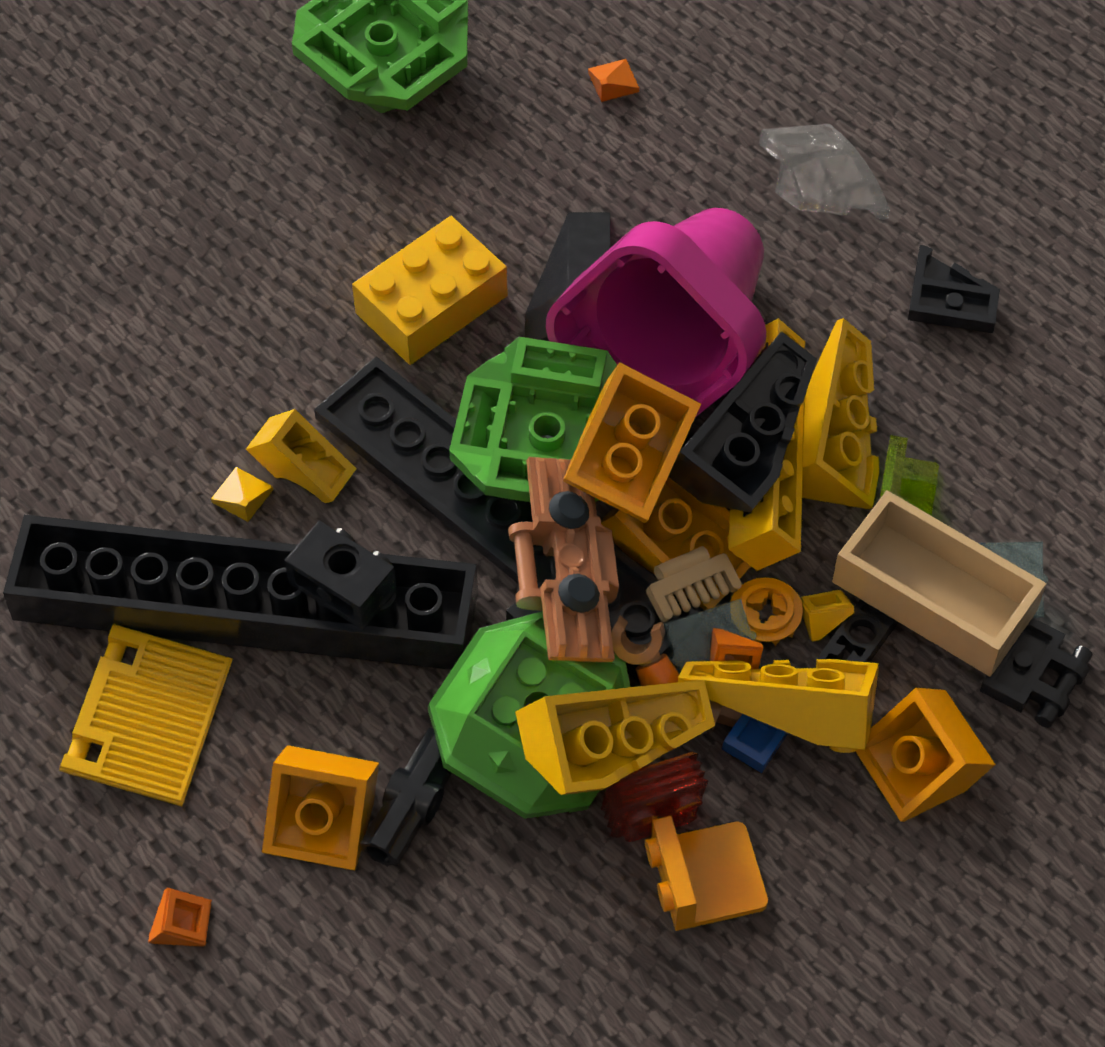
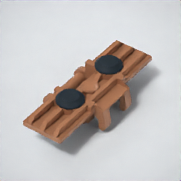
[508,457,619,662]

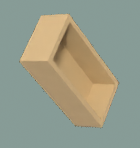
[832,490,1046,677]

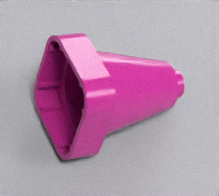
[546,208,766,417]

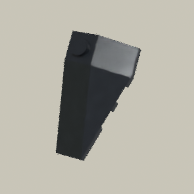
[525,212,610,341]
[668,331,817,513]

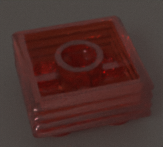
[601,751,709,842]

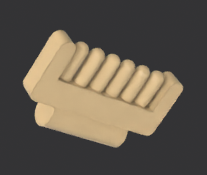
[646,546,742,622]

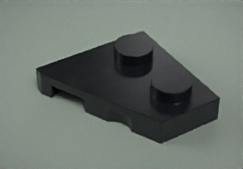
[908,245,1000,333]

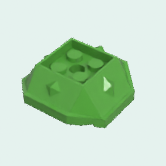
[292,0,468,113]
[449,337,617,503]
[428,611,630,819]

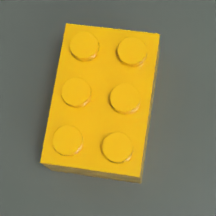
[352,215,508,365]

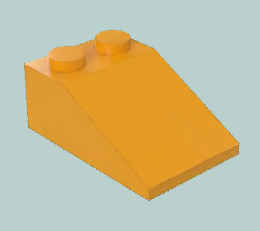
[563,362,701,523]
[601,477,751,613]

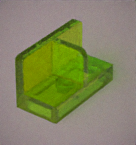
[879,435,939,516]

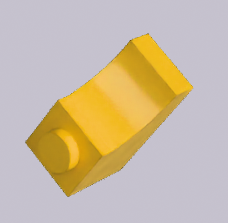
[246,409,357,503]

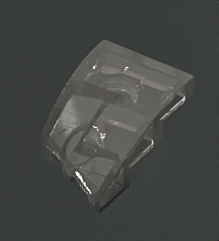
[759,124,890,220]

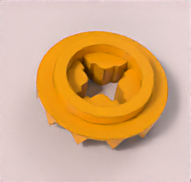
[730,577,803,646]

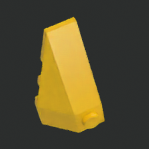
[802,318,879,509]
[678,659,879,753]
[515,679,715,795]

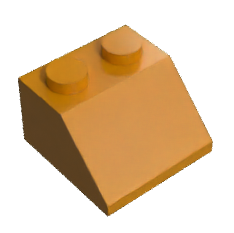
[855,688,996,822]
[262,745,379,871]

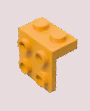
[645,816,768,931]

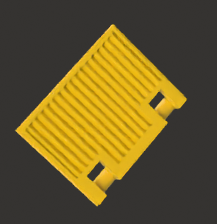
[59,624,233,806]

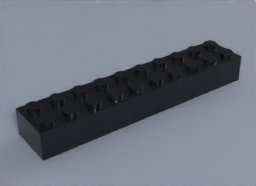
[3,514,478,670]

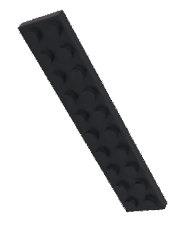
[314,356,702,683]

